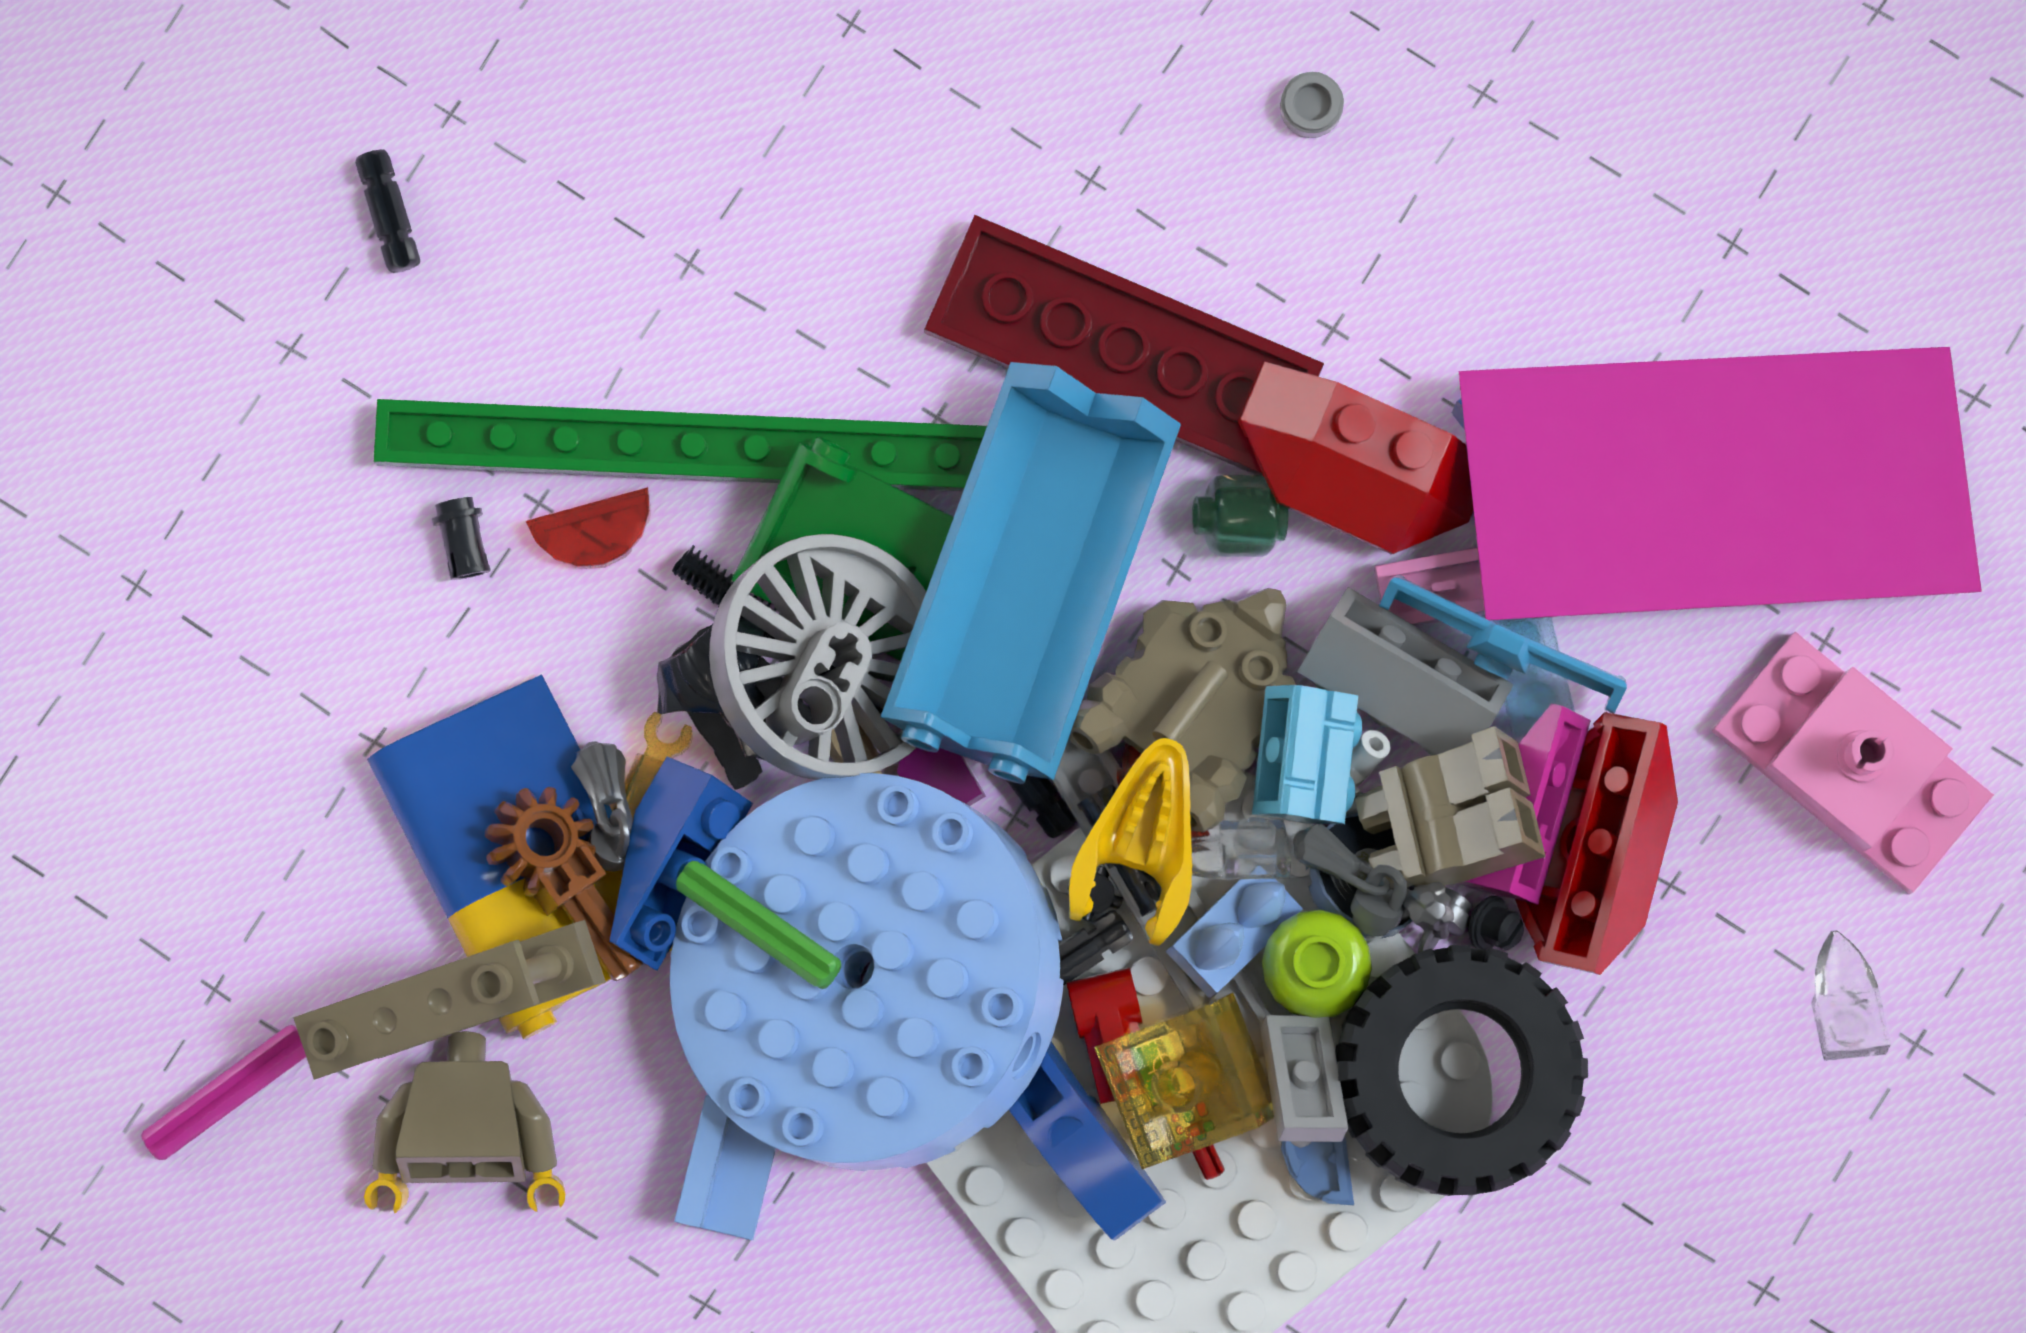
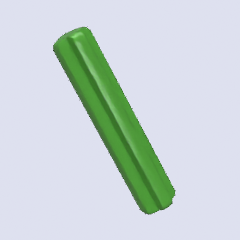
[676,860,842,989]

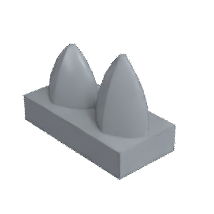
[1260,1015,1348,1148]

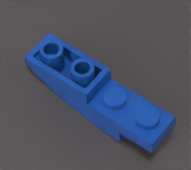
[1009,1041,1166,1241]

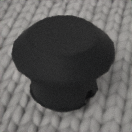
[1468,895,1524,951]

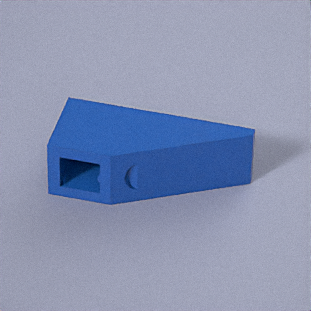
[610,756,753,971]

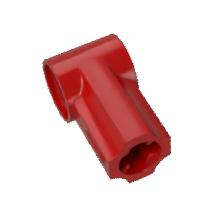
[1066,967,1144,1104]

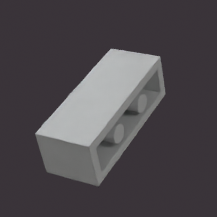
[1297,587,1513,755]

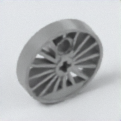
[709,534,926,780]

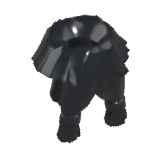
[656,619,812,790]

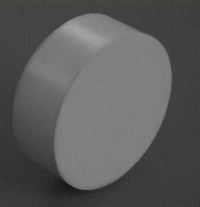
[1280,72,1344,138]

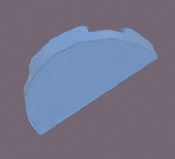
[1280,1136,1354,1206]

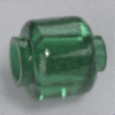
[1192,475,1289,557]

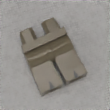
[1355,726,1546,890]

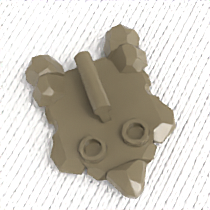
[1069,588,1296,832]

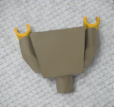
[364,1031,565,1213]

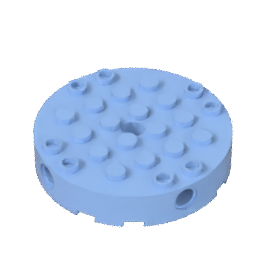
[670,773,1064,1171]

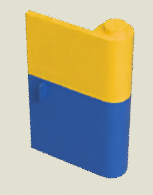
[367,674,673,1039]

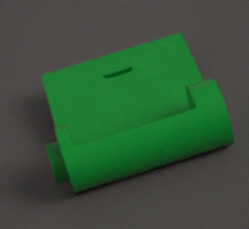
[731,436,954,661]

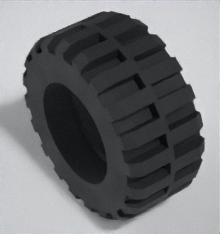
[1335,945,1588,1196]

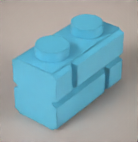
[1252,685,1362,824]

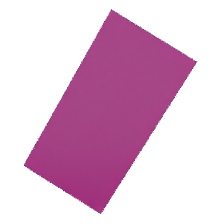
[1458,347,1982,620]

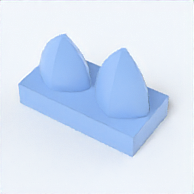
[1165,862,1303,999]

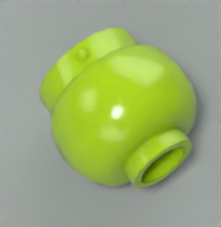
[1262,909,1372,1018]

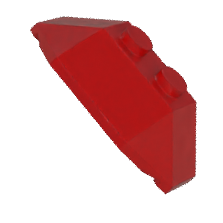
[1238,362,1474,554]
[1515,712,1678,975]

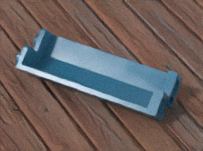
[881,362,1181,784]

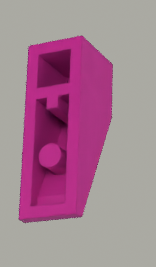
[1460,703,1591,905]

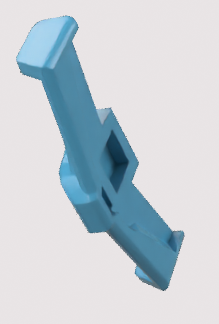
[1379,575,1627,714]

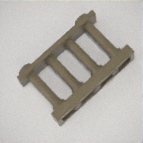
[293,920,606,1080]

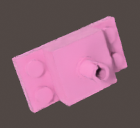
[1712,631,1994,894]

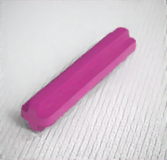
[141,1025,306,1160]

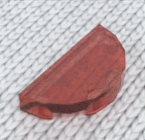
[525,487,651,570]

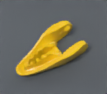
[1069,738,1192,946]

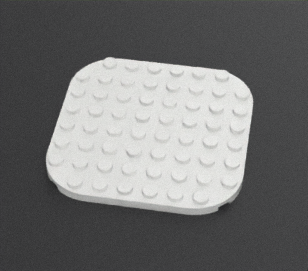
[926,771,1493,1333]

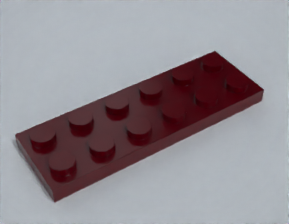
[924,215,1324,479]

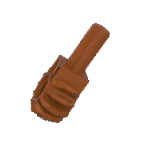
[485,787,643,981]

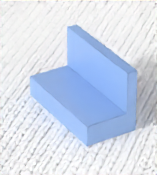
[674,1095,776,1240]

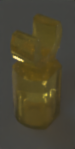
[611,711,693,822]

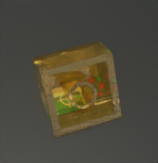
[1095,992,1274,1169]

